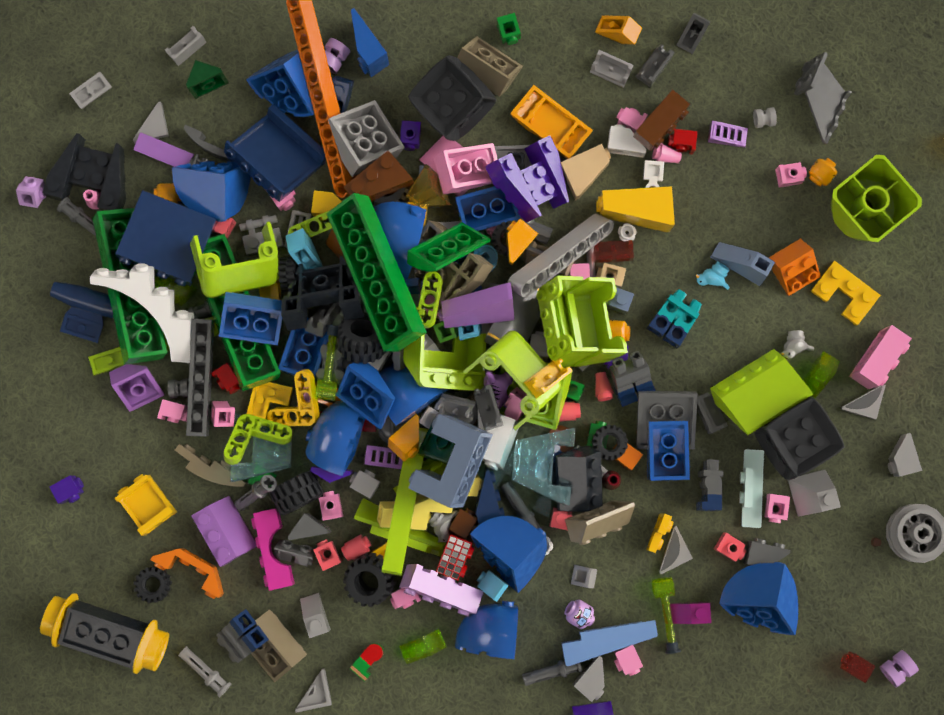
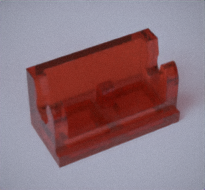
[594,240,634,263]

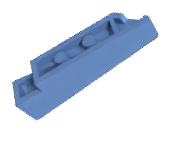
[561,620,658,666]

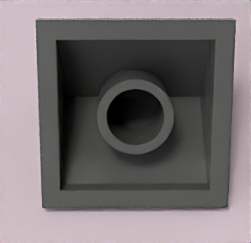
[288,513,332,540]

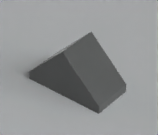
[676,13,711,54]

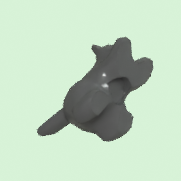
[316,343,345,388]

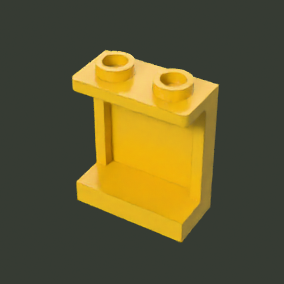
[115,474,177,536]

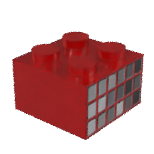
[436,534,475,581]

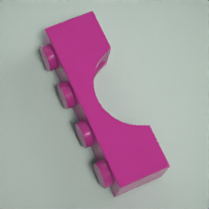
[251,508,295,591]

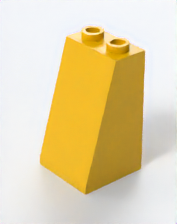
[596,187,675,232]

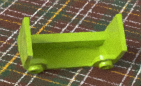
[190,222,279,298]
[464,331,562,431]

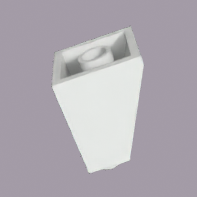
[478,410,519,471]

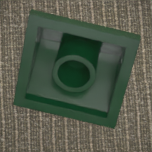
[186,60,229,99]

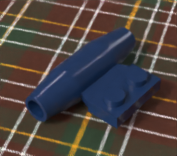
[50,282,114,343]

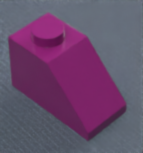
[667,602,711,624]

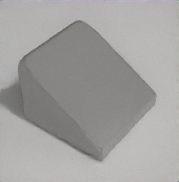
[571,565,597,588]

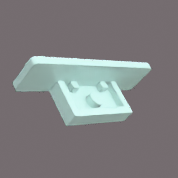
[739,449,764,528]

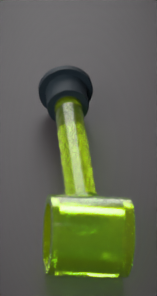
[315,325,338,401]
[652,576,681,654]

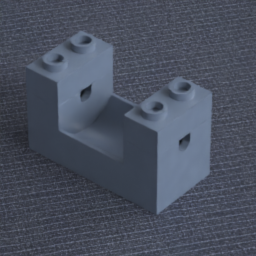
[408,414,493,508]

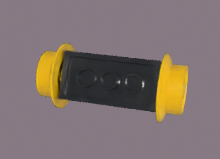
[40,593,169,674]

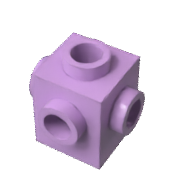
[16,176,46,208]

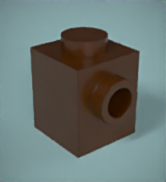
[449,508,479,539]

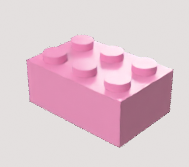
[849,325,912,389]

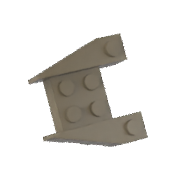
[408,220,494,312]

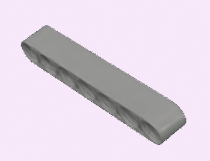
[508,214,614,297]

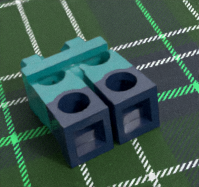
[646,289,702,349]

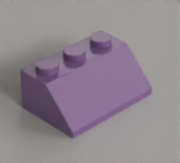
[191,496,257,567]

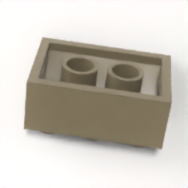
[457,36,523,97]
[565,500,635,545]
[245,609,307,682]

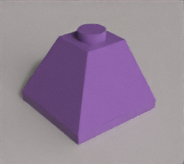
[109,364,164,412]

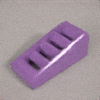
[708,121,748,147]
[365,445,403,469]

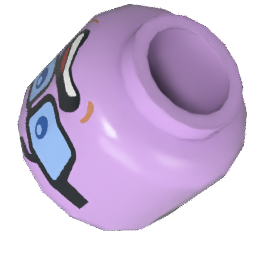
[565,600,595,629]

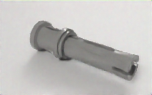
[178,646,232,698]

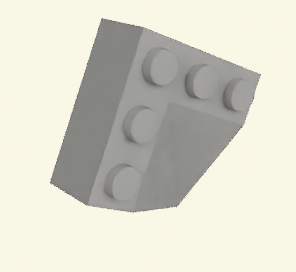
[328,100,404,177]

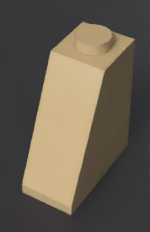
[561,144,611,200]

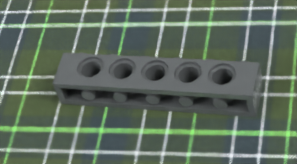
[186,319,215,437]

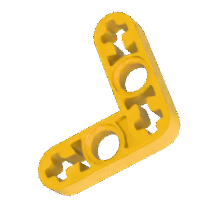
[267,369,320,426]

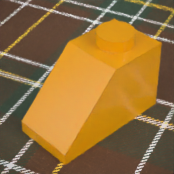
[595,16,642,44]
[507,219,538,265]
[388,414,419,462]

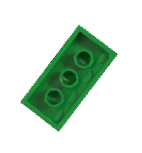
[407,222,490,272]

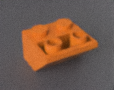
[769,238,821,296]

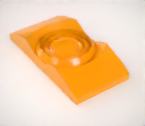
[510,85,593,159]

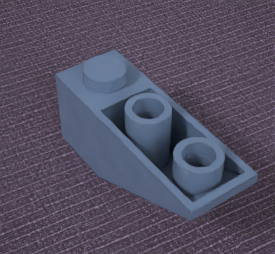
[710,242,775,286]

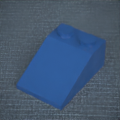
[351,8,389,77]
[336,362,395,429]
[647,421,690,481]

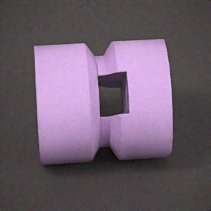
[324,38,350,74]
[880,650,919,688]

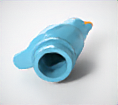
[696,261,730,290]

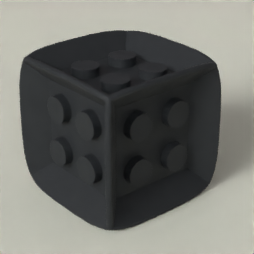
[408,55,497,141]
[754,397,845,480]

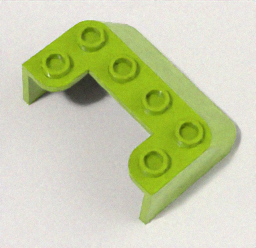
[536,276,598,367]
[562,277,628,367]
[403,333,486,391]

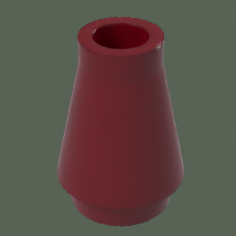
[602,471,621,490]

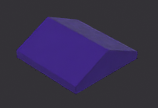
[311,466,353,483]

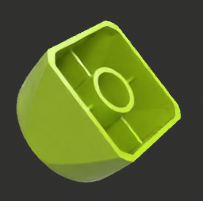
[831,155,922,242]

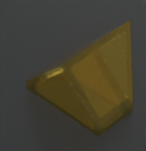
[406,164,451,207]

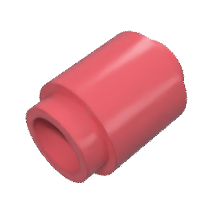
[559,401,581,422]
[341,534,371,561]

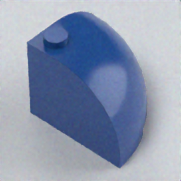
[246,49,314,117]
[172,161,251,222]
[373,202,426,279]
[379,363,448,426]
[305,400,365,476]
[470,516,547,593]
[719,562,798,635]
[455,601,518,659]

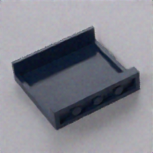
[224,104,326,202]
[115,190,216,287]

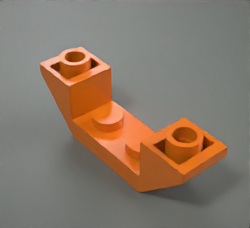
[150,548,224,599]

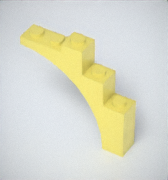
[377,474,482,530]

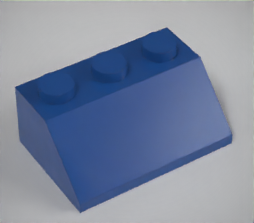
[455,186,521,231]
[219,292,282,345]
[279,318,333,380]

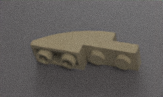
[175,443,249,487]

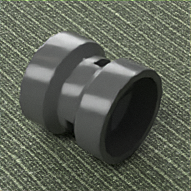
[168,378,189,399]

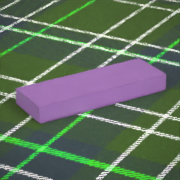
[134,132,194,167]

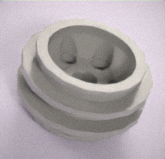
[886,504,944,563]

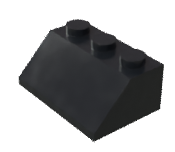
[555,445,603,512]

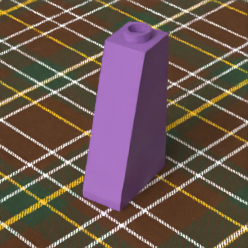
[438,283,514,328]

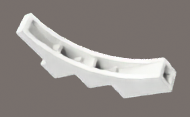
[90,263,194,363]

